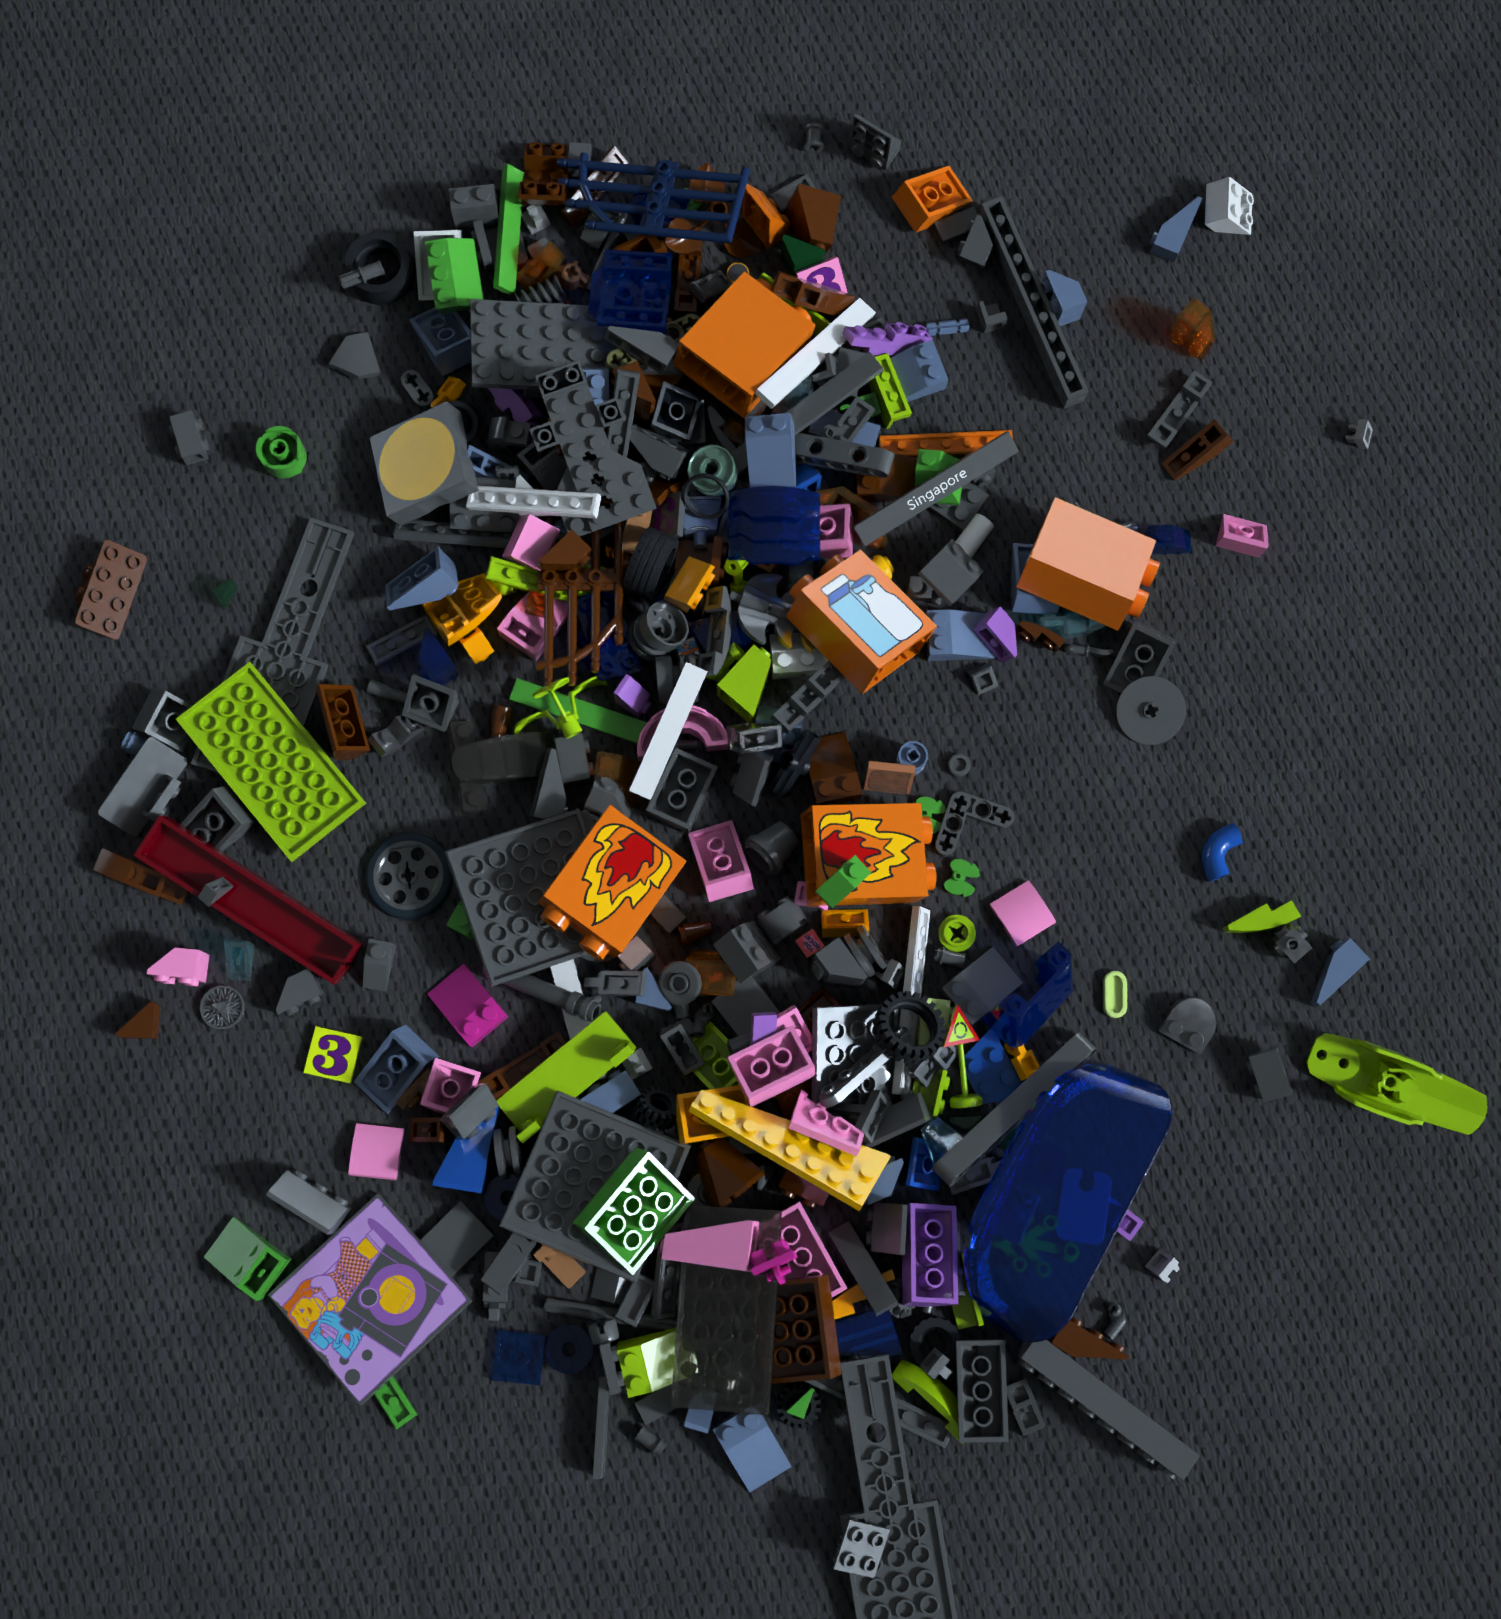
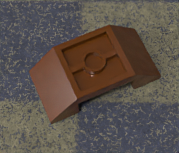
[518,142,569,206]

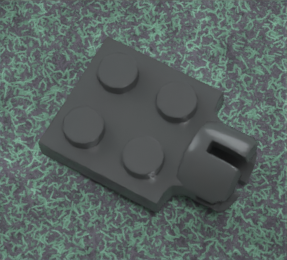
[588,1319,625,1395]

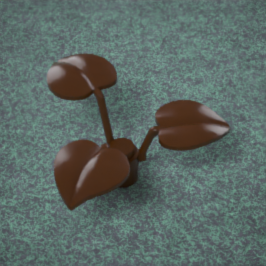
[664,162,763,258]

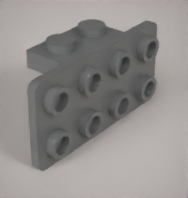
[97,737,187,837]

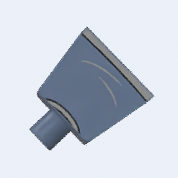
[683,496,721,550]

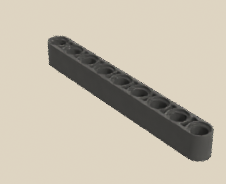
[932,1032,1097,1187]

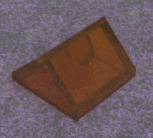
[685,949,736,996]

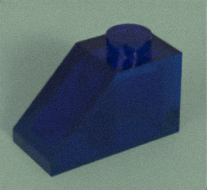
[1145,525,1192,555]

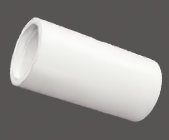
[955,514,994,558]

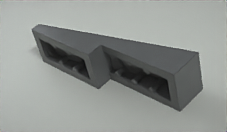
[828,1221,898,1316]

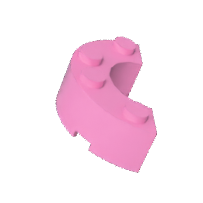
[637,706,730,762]

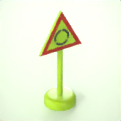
[942,1004,983,1108]

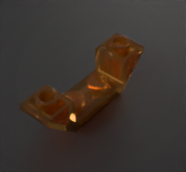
[808,486,888,550]

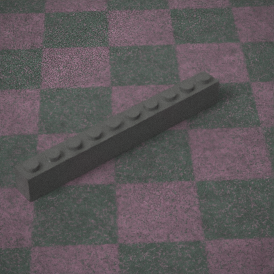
[979,196,1089,409]

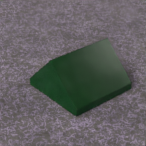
[781,234,825,277]

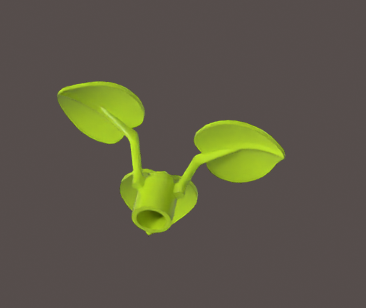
[514,676,607,739]

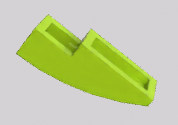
[1222,900,1301,933]

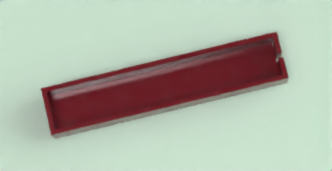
[133,815,365,985]

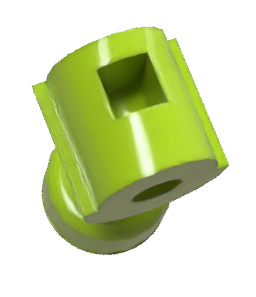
[724,550,749,594]
[707,642,745,682]

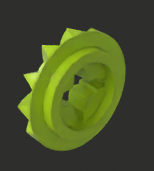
[938,915,976,952]

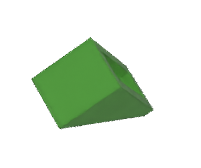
[786,1387,814,1419]

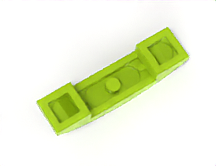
[892,1360,964,1444]

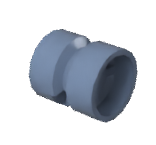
[896,741,928,776]

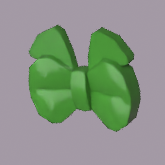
[916,797,946,834]
[944,859,980,898]

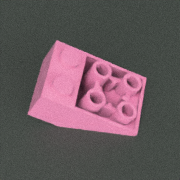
[497,592,568,662]

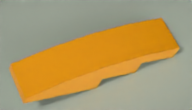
[832,1269,895,1319]

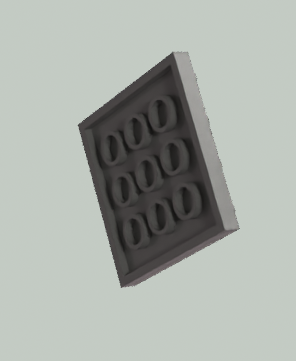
[811,1004,899,1104]

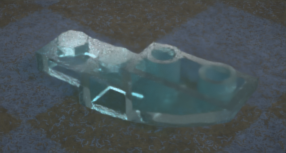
[1037,613,1108,639]

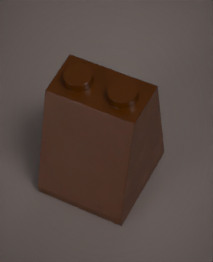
[787,184,841,254]

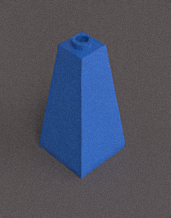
[432,1106,500,1193]

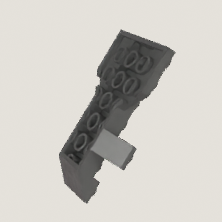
[529,360,657,537]

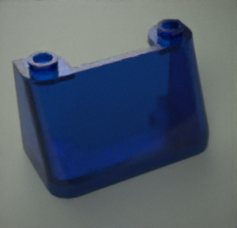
[982,941,1073,1048]

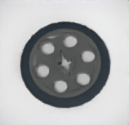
[365,833,453,920]

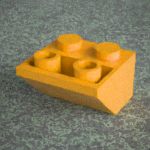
[663,556,715,613]

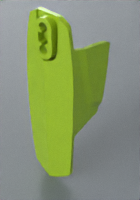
[1306,1033,1487,1135]

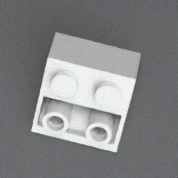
[1205,177,1254,235]

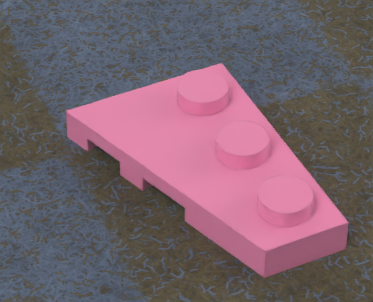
[788,1089,864,1156]

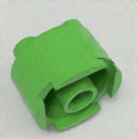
[256,426,307,479]

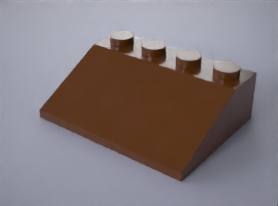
[750,1274,842,1384]

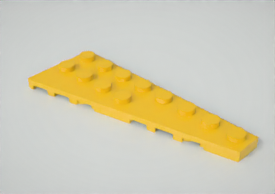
[688,1090,891,1211]

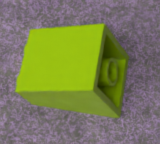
[717,645,771,725]

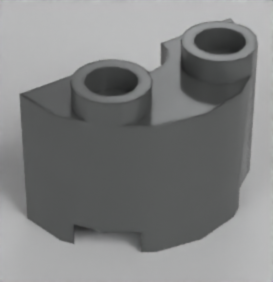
[757,896,809,946]

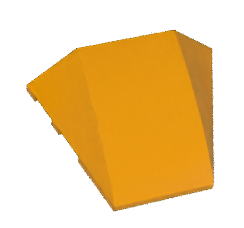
[421,573,502,646]

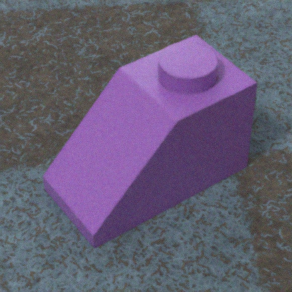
[973,606,1017,663]
[614,674,652,717]

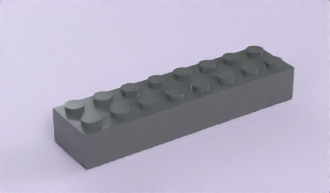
[1014,1331,1200,1481]

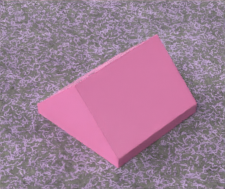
[502,514,560,572]
[1216,514,1269,558]

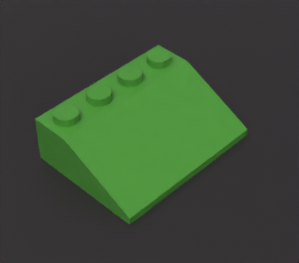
[573,1147,695,1275]

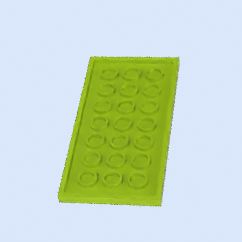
[176,662,366,862]

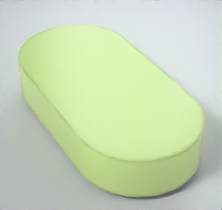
[1103,971,1127,1018]

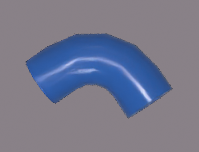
[1201,823,1243,882]

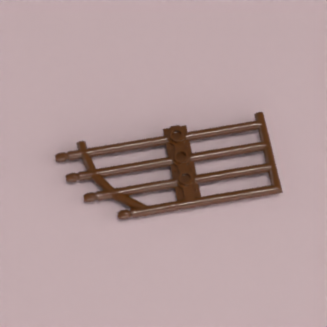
[536,498,623,687]

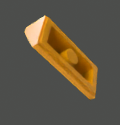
[821,909,869,938]

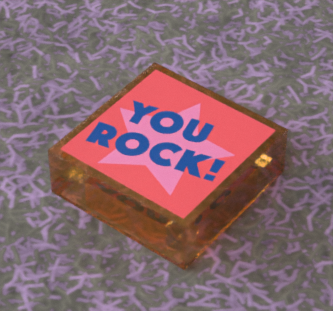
[794,928,826,960]

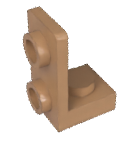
[534,1245,586,1288]

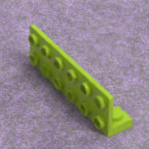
[497,1011,636,1144]

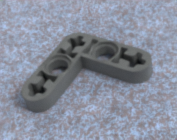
[935,792,1015,856]

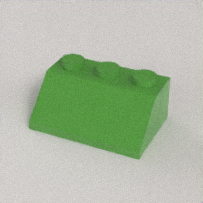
[425,238,484,314]

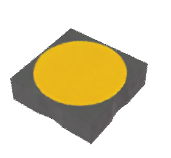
[370,401,479,526]

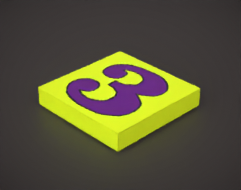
[303,1026,363,1084]

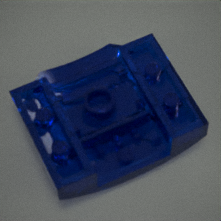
[588,250,672,335]
[728,486,821,566]

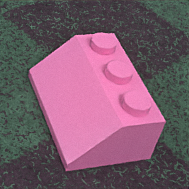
[728,1025,815,1107]

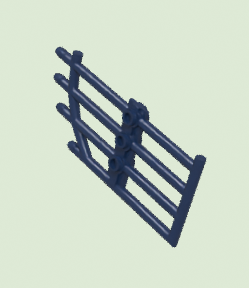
[557,152,750,243]

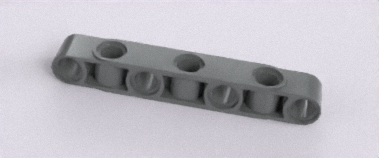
[743,433,895,478]

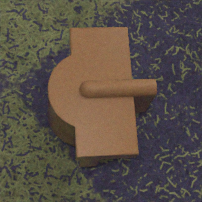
[554,260,590,290]

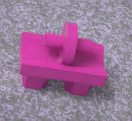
[750,1239,798,1285]

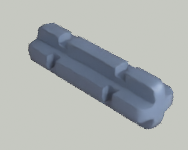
[926,318,969,336]

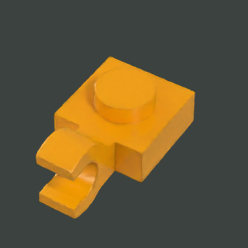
[430,376,466,408]
[1004,1037,1040,1081]

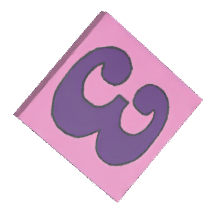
[795,256,848,312]

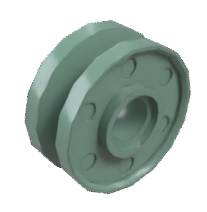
[687,445,739,497]

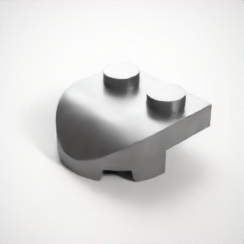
[1159,996,1216,1055]

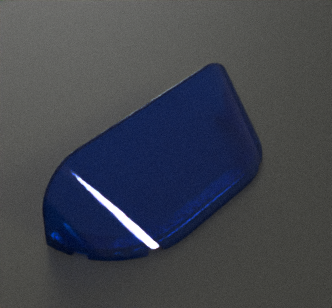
[964,1064,1172,1343]

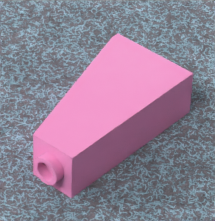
[660,1220,759,1272]

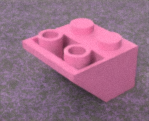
[147,948,210,987]

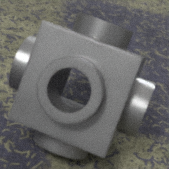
[1272,923,1312,963]

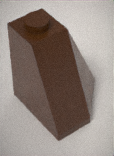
[695,1138,765,1215]

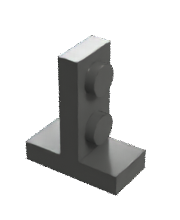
[826,1089,890,1144]

